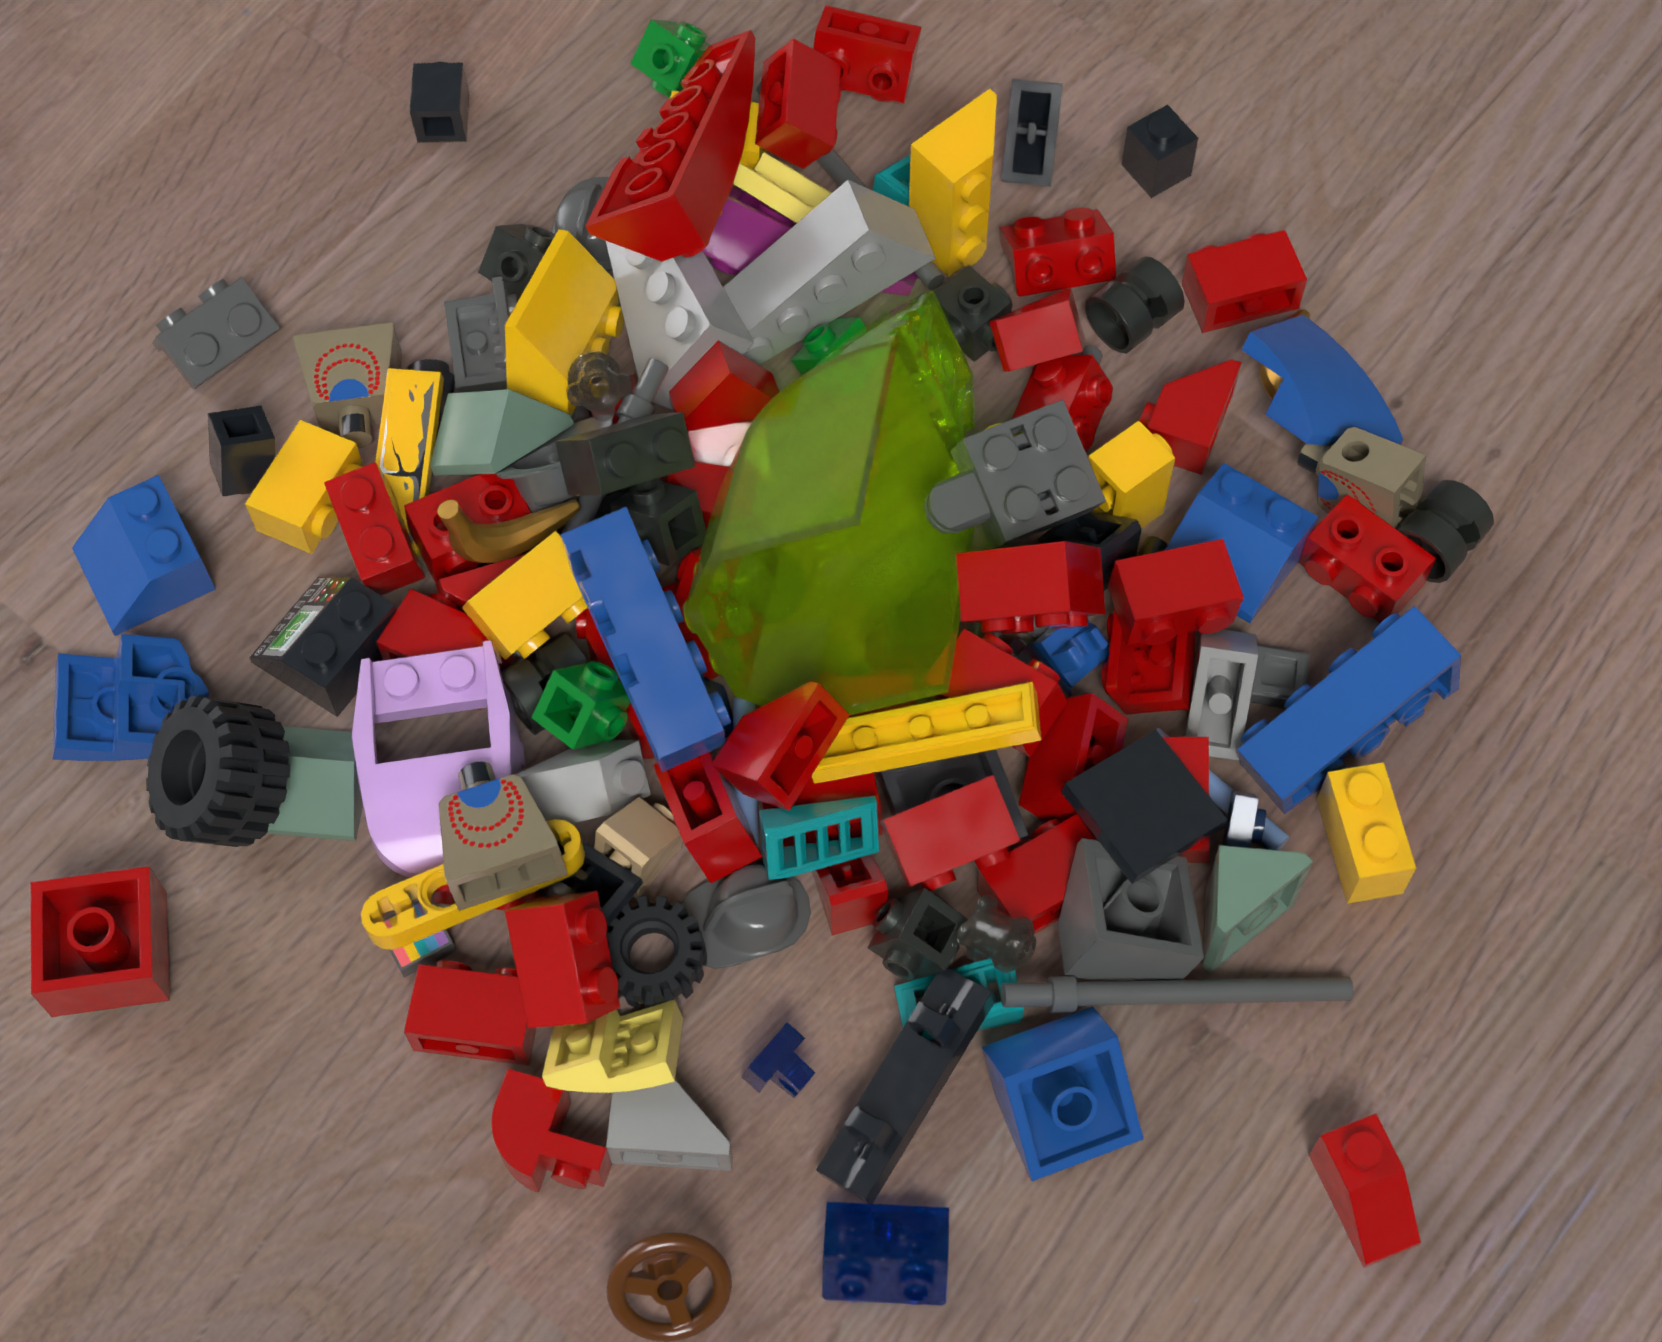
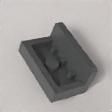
[444,276,518,393]
[152,277,280,390]

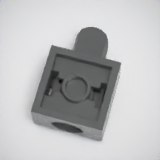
[924,400,1106,549]

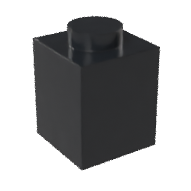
[409,62,470,143]
[1121,104,1198,198]
[208,406,275,497]

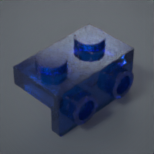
[822,1202,949,1306]

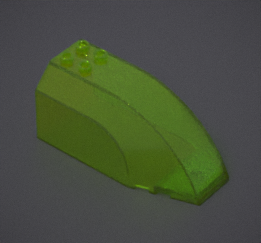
[683,290,975,715]

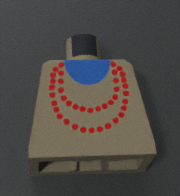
[293,322,402,448]
[1297,427,1426,529]
[439,761,568,911]

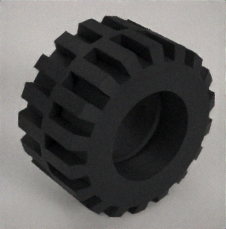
[146,696,290,847]

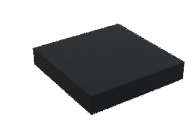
[1061,729,1228,884]

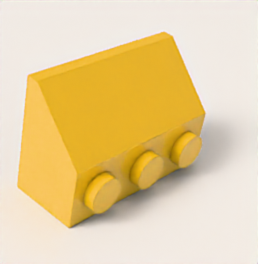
[909,89,997,277]
[505,229,625,416]

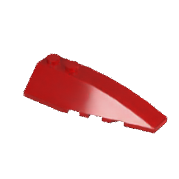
[585,30,756,262]

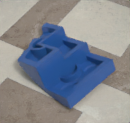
[1241,315,1403,446]
[52,634,209,761]

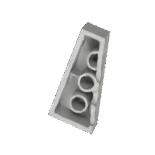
[723,180,936,365]
[606,241,754,410]

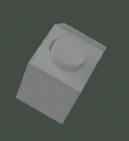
[1184,629,1258,761]
[515,740,651,823]
[606,1081,733,1171]

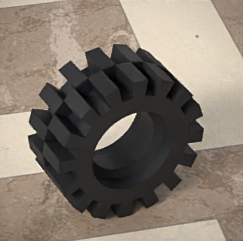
[606,895,707,1008]

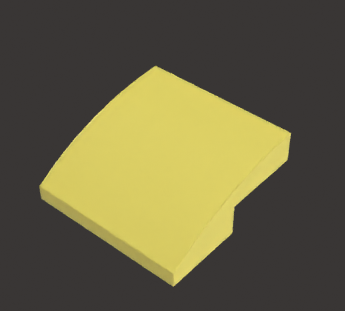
[733,152,832,223]
[542,999,683,1093]

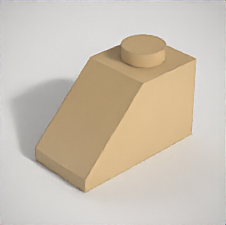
[594,797,682,899]

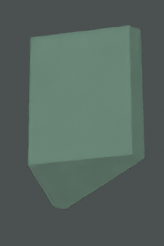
[430,389,574,475]
[267,726,363,841]
[1202,845,1313,974]

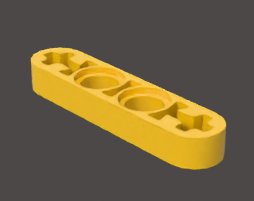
[361,819,585,950]

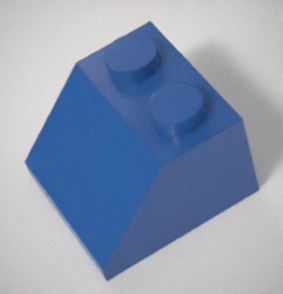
[1164,463,1318,623]
[72,475,216,636]
[982,1006,1144,1181]

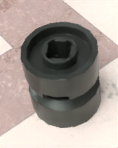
[1085,257,1185,354]
[1397,480,1494,583]
[501,632,588,735]

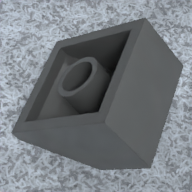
[1058,838,1204,981]

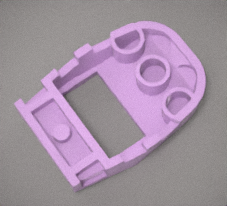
[352,640,526,878]

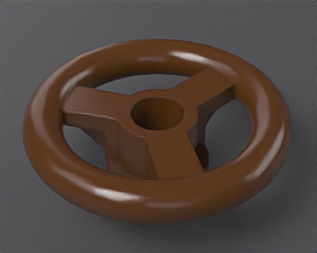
[607,1232,732,1342]

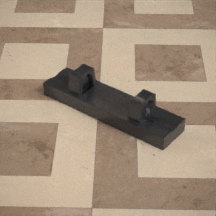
[816,968,997,1206]

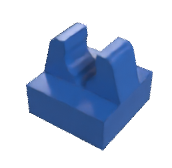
[1033,620,1110,687]

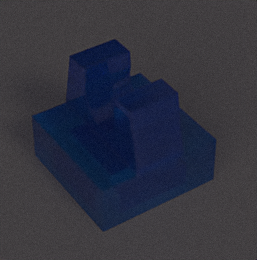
[741,1022,815,1098]

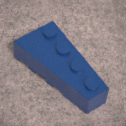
[561,507,731,772]
[1237,606,1461,814]

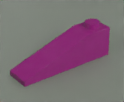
[703,185,918,296]

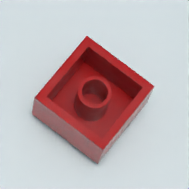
[956,541,1106,634]
[30,866,170,1017]

